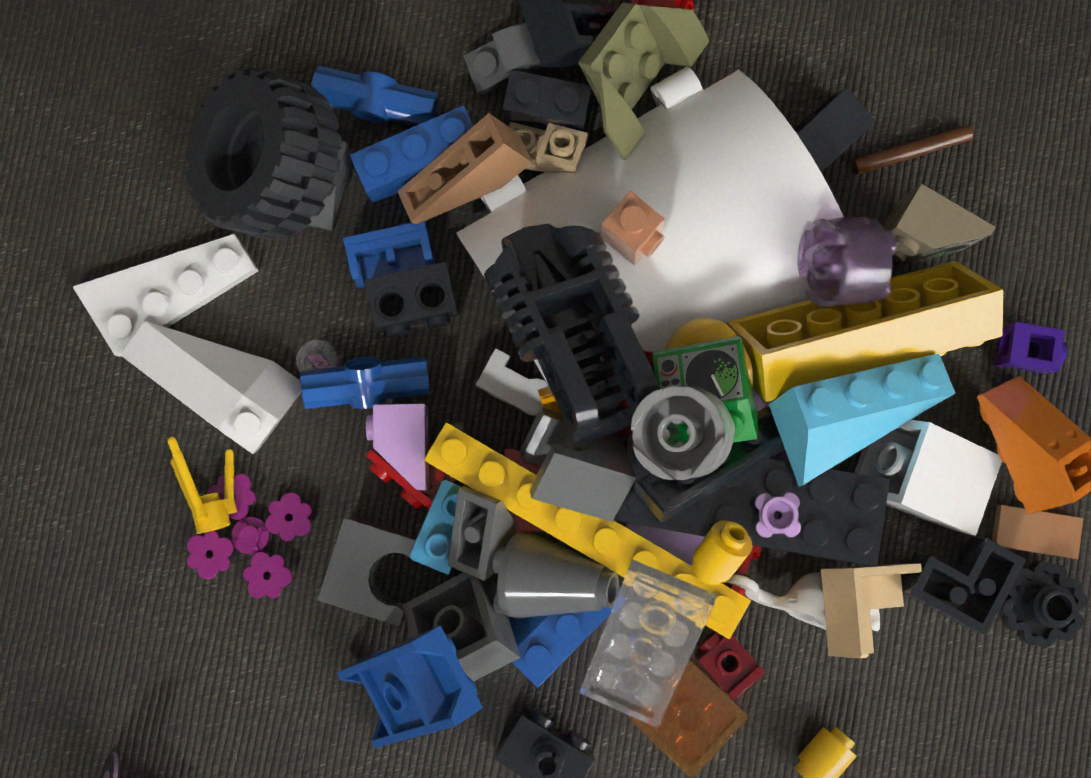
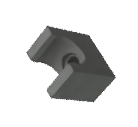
[520,407,636,522]
[317,517,417,626]

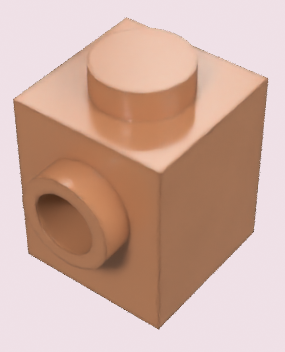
[601,191,665,265]

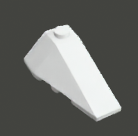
[119,321,302,454]

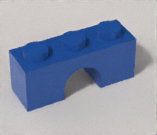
[350,105,473,204]

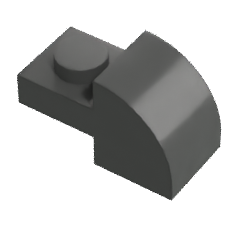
[464,23,550,95]

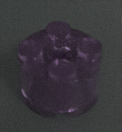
[797,216,897,307]

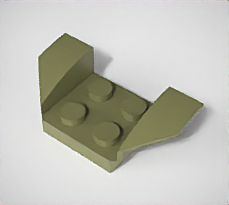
[578,3,709,160]

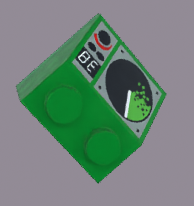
[653,336,758,443]

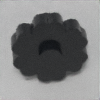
[999,561,1088,648]

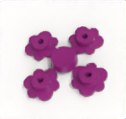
[187,474,312,598]

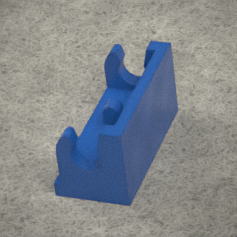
[343,221,435,289]

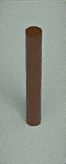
[852,125,973,175]

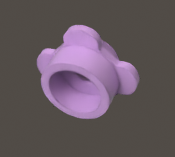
[755,493,801,538]

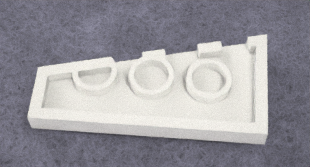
[73,234,259,357]

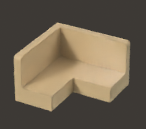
[821,563,922,658]

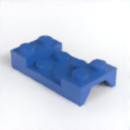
[337,625,483,748]

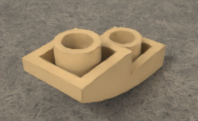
[509,122,588,173]

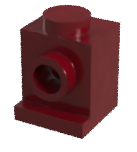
[694,631,766,701]

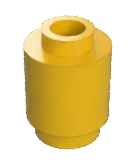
[692,521,753,585]
[794,726,857,778]

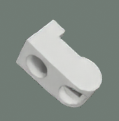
[476,348,548,416]

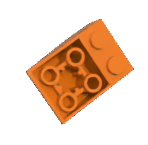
[977,376,1091,514]

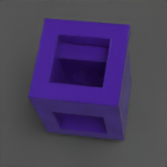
[994,322,1067,374]

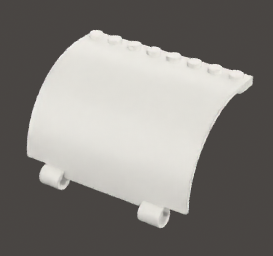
[456,66,866,442]

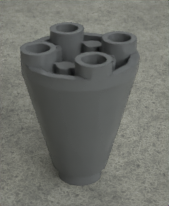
[493,531,619,618]

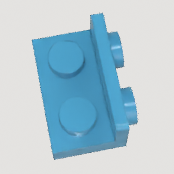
[409,480,461,575]

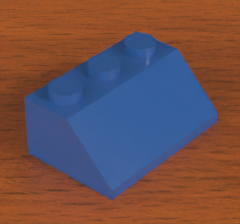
[508,540,628,688]

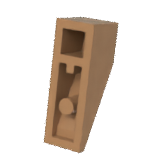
[398,113,533,224]

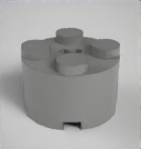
[631,386,735,481]

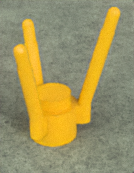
[167,437,237,534]

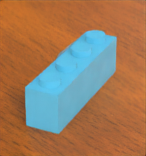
[769,353,955,487]

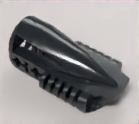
[484,223,660,444]

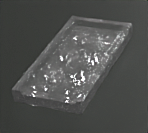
[579,559,717,728]

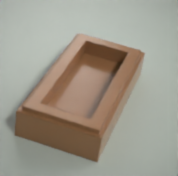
[991,505,1083,559]

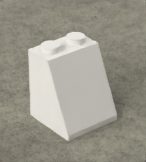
[854,420,1002,536]

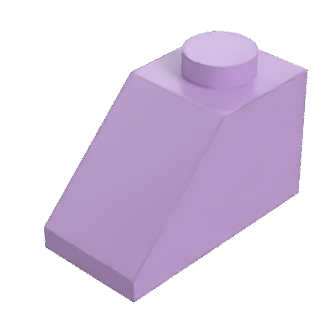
[366,404,430,490]

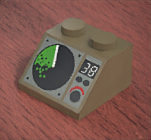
[873,184,996,264]

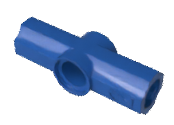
[311,66,438,126]
[300,356,430,409]

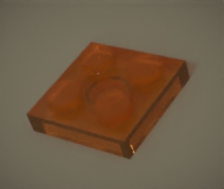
[629,656,749,778]

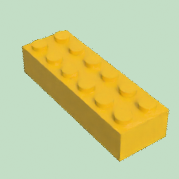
[727,261,1003,402]

